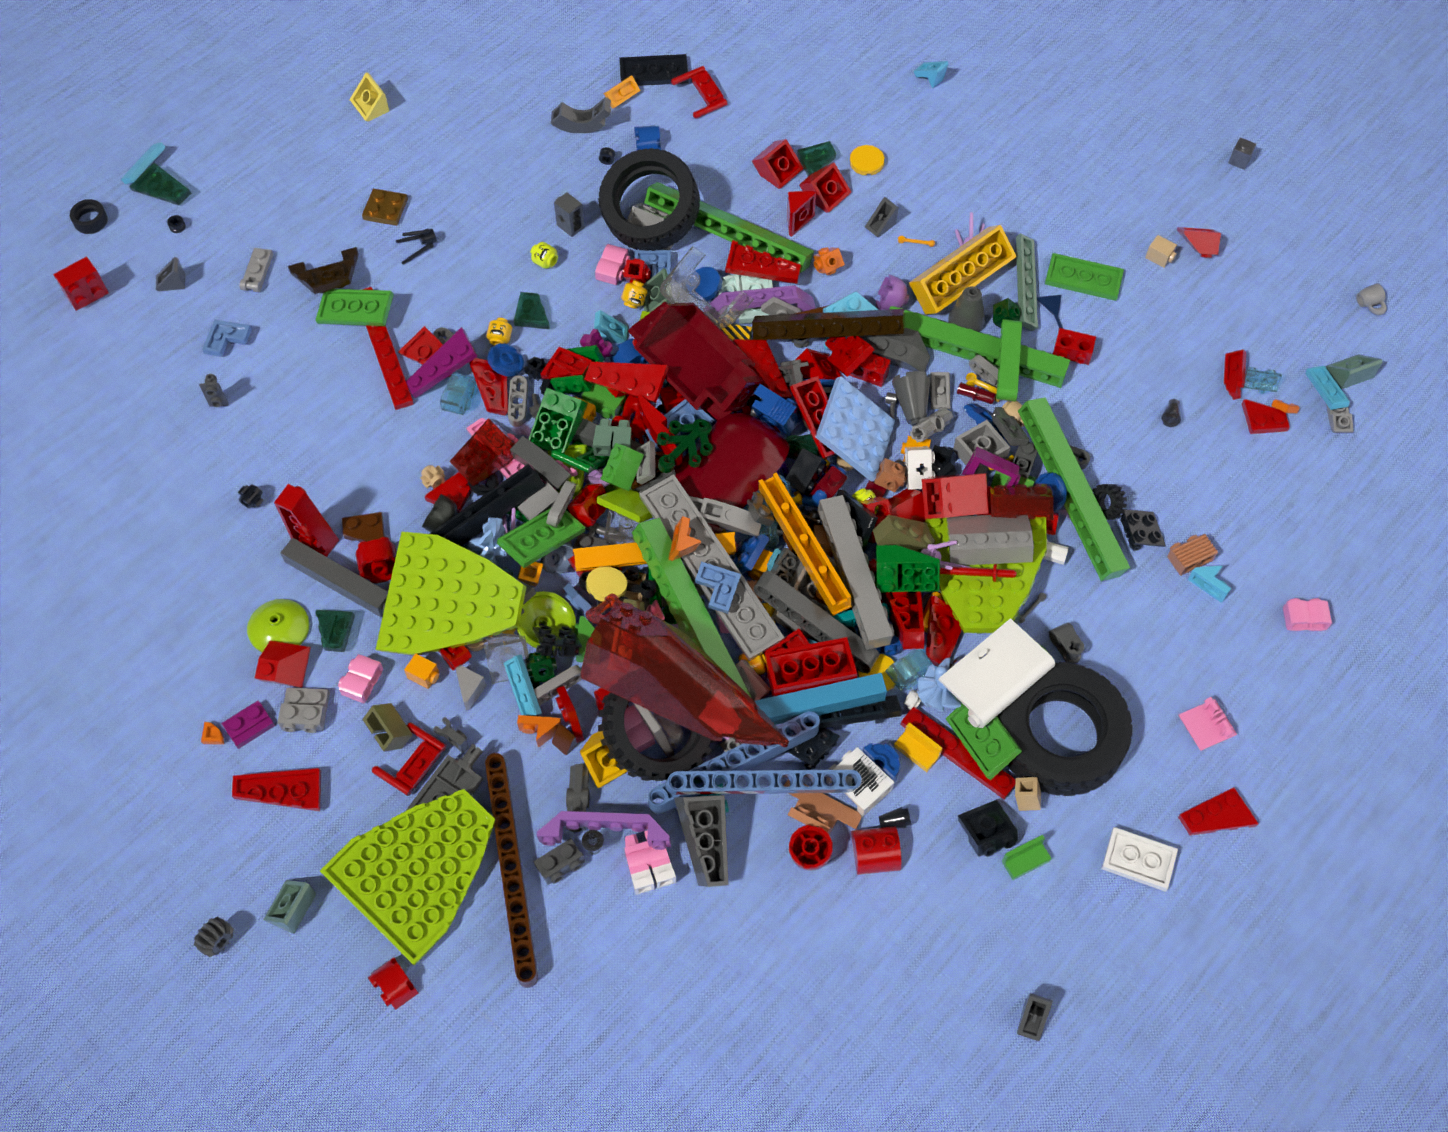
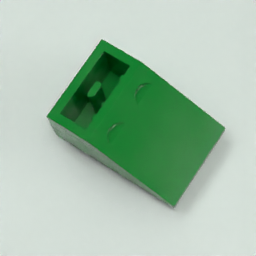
[528,388,588,454]
[876,545,940,592]

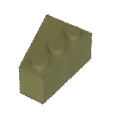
[873,515,937,552]

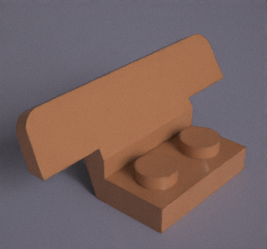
[783,779,861,835]

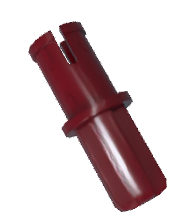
[957,382,996,404]

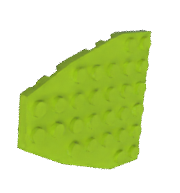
[925,517,1047,633]
[375,531,526,656]
[320,789,496,966]

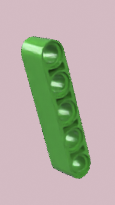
[996,319,1022,401]

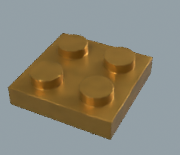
[362,188,408,226]

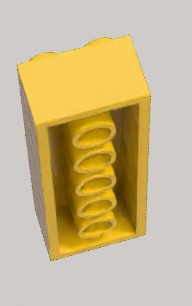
[909,225,1017,315]

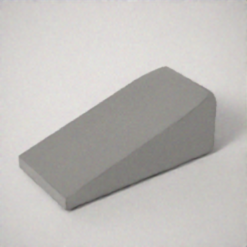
[930,372,950,409]

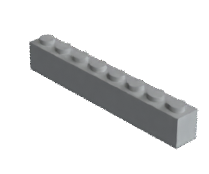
[818,495,894,650]

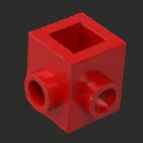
[623,259,651,284]

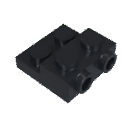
[958,800,1018,857]

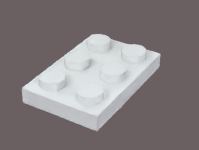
[1101,827,1178,892]

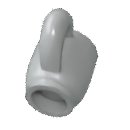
[1356,283,1387,315]

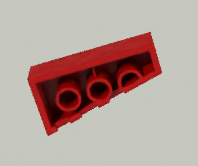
[274,484,339,557]
[881,592,924,649]

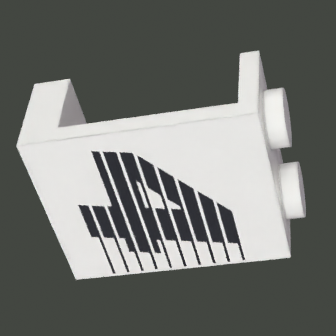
[826,747,894,818]

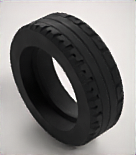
[598,148,700,251]

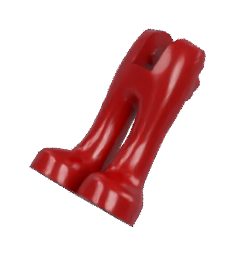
[611,395,649,438]

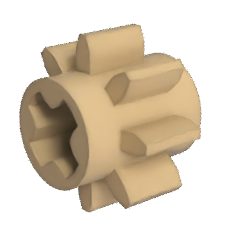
[420,465,445,489]

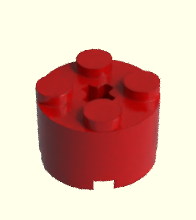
[355,537,397,583]

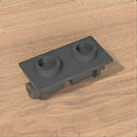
[199,374,229,407]

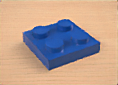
[731,534,769,574]

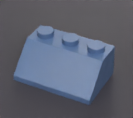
[645,399,714,458]

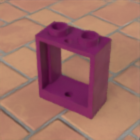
[961,447,1021,495]

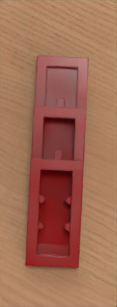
[638,395,682,467]

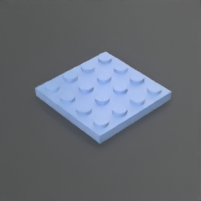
[815,376,895,481]

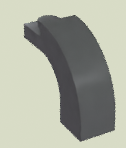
[551,97,611,133]

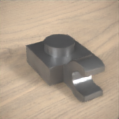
[747,492,775,526]

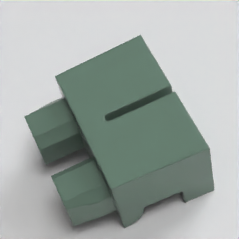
[593,419,632,456]

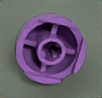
[876,274,909,310]

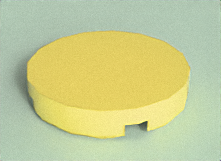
[586,567,627,602]

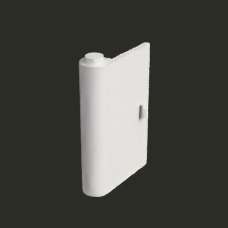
[938,618,1055,728]

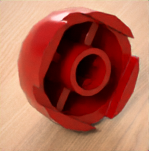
[789,825,832,871]

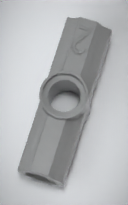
[910,408,953,442]

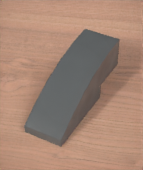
[510,436,571,490]

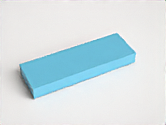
[120,142,165,184]
[1305,366,1350,410]
[504,655,542,716]

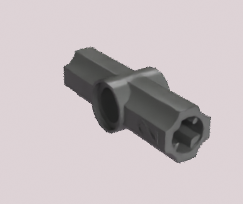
[566,764,590,832]

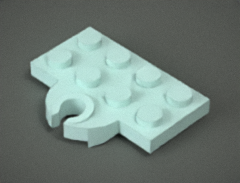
[718,274,773,324]

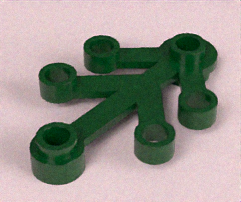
[657,419,713,473]

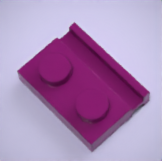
[221,700,275,749]

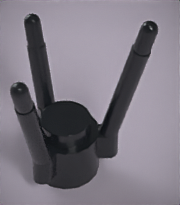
[396,228,437,265]

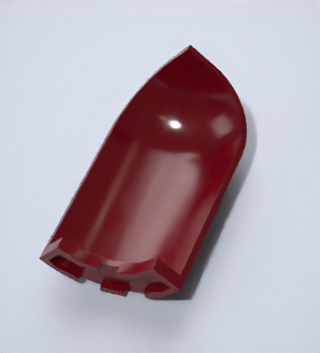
[674,413,789,534]

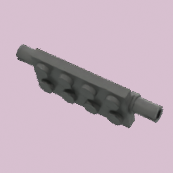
[406,744,483,811]

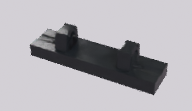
[818,695,901,730]

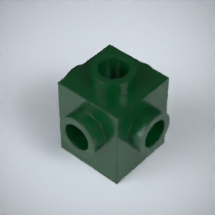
[993,298,1020,328]
[526,652,557,682]

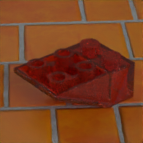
[449,418,516,486]

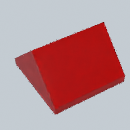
[787,191,816,237]
[888,488,925,522]

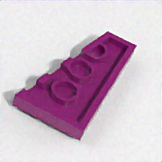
[406,327,477,398]

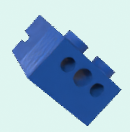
[752,384,801,437]

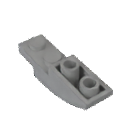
[689,496,762,536]

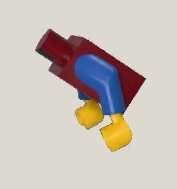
[792,459,848,508]

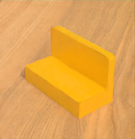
[893,723,943,772]

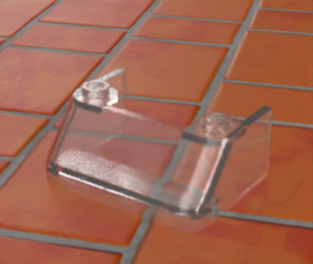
[660,246,754,329]

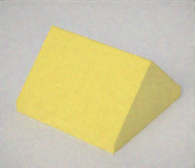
[349,72,389,122]

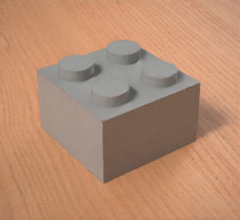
[953,420,1011,474]

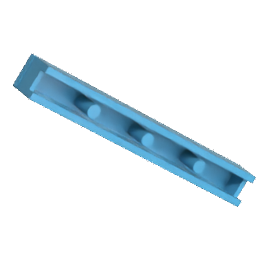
[733,673,887,734]

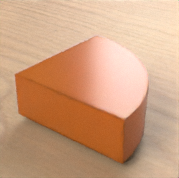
[1271,399,1300,413]
[201,722,224,745]

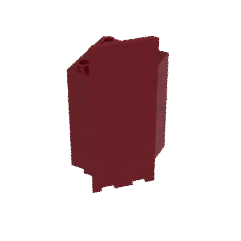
[628,302,764,421]

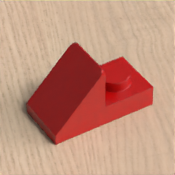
[438,646,472,671]

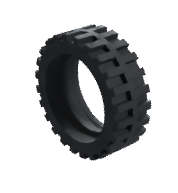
[598,663,717,781]

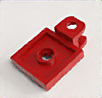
[825,336,875,377]

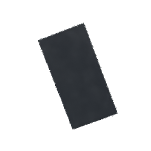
[619,54,689,86]

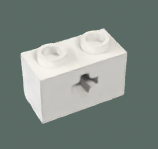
[905,446,935,490]

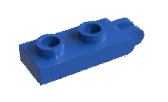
[964,403,1005,439]

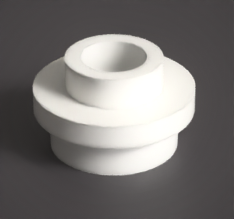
[904,689,921,710]

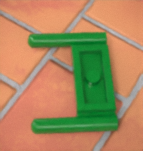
[551,441,610,473]

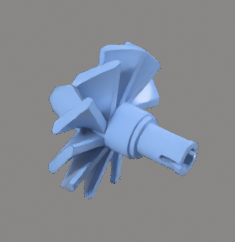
[468,517,509,566]
[917,658,962,712]

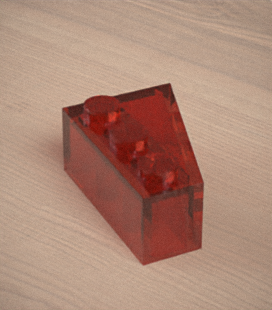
[990,484,1054,520]

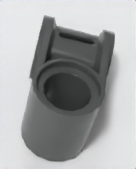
[1049,622,1084,664]

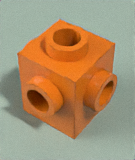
[813,247,845,275]

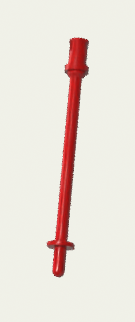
[868,559,1017,582]

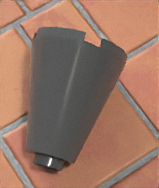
[948,286,985,332]
[892,371,930,426]

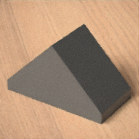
[865,197,899,237]
[156,257,185,291]
[1017,993,1053,1041]

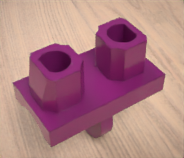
[580,329,613,358]

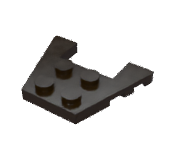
[288,247,359,294]

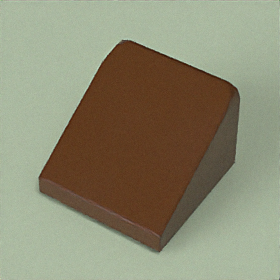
[552,724,577,755]

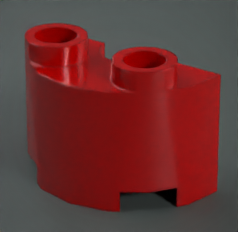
[368,957,419,1010]

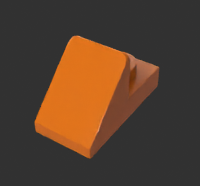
[668,516,701,561]
[517,715,562,747]

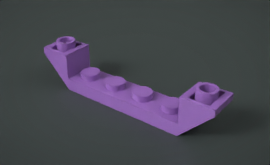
[704,285,815,322]
[537,811,671,850]

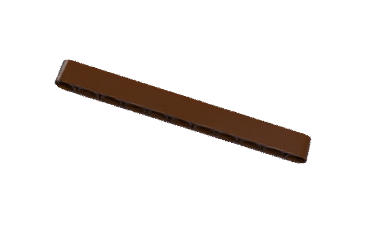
[485,753,538,988]

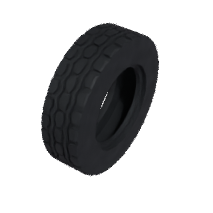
[997,662,1133,796]

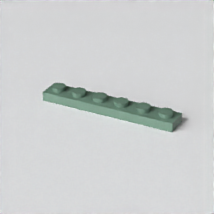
[1016,233,1038,331]

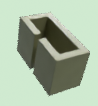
[362,703,413,752]

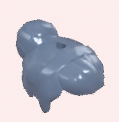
[541,541,574,574]

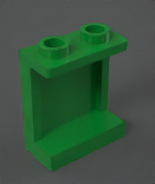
[550,345,605,394]

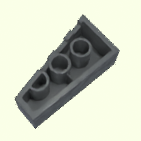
[674,795,729,887]

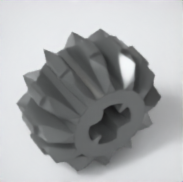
[194,916,234,957]

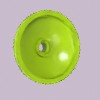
[516,591,576,648]
[247,599,310,652]

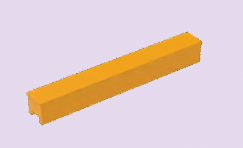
[758,472,852,616]
[573,532,736,571]

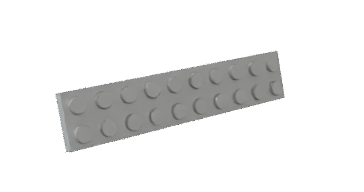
[639,474,784,661]

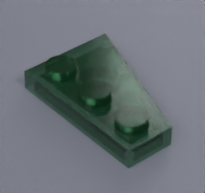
[129,163,192,205]

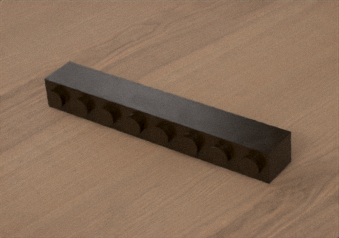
[752,309,905,340]

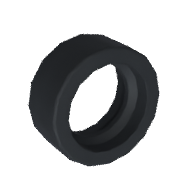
[69,199,108,234]

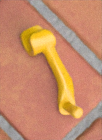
[966,373,1000,402]

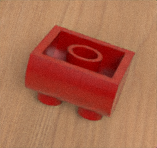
[851,826,901,875]

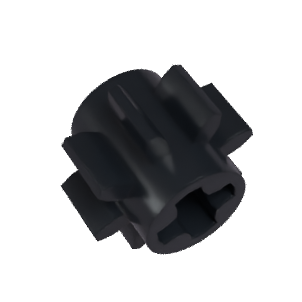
[524,357,547,381]
[238,484,263,509]

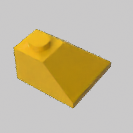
[580,731,627,788]

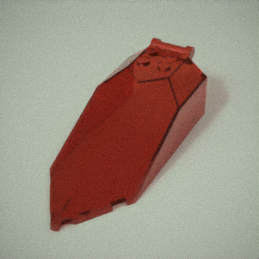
[580,593,789,747]

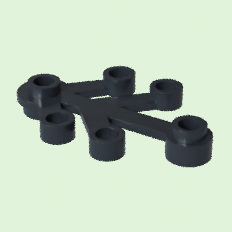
[579,567,656,610]

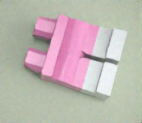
[624,830,676,895]

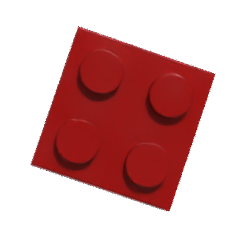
[53,256,109,311]

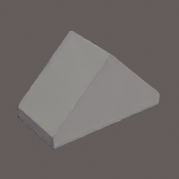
[456,665,486,710]

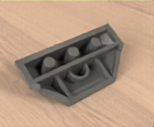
[859,328,930,372]

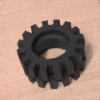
[1092,484,1127,520]

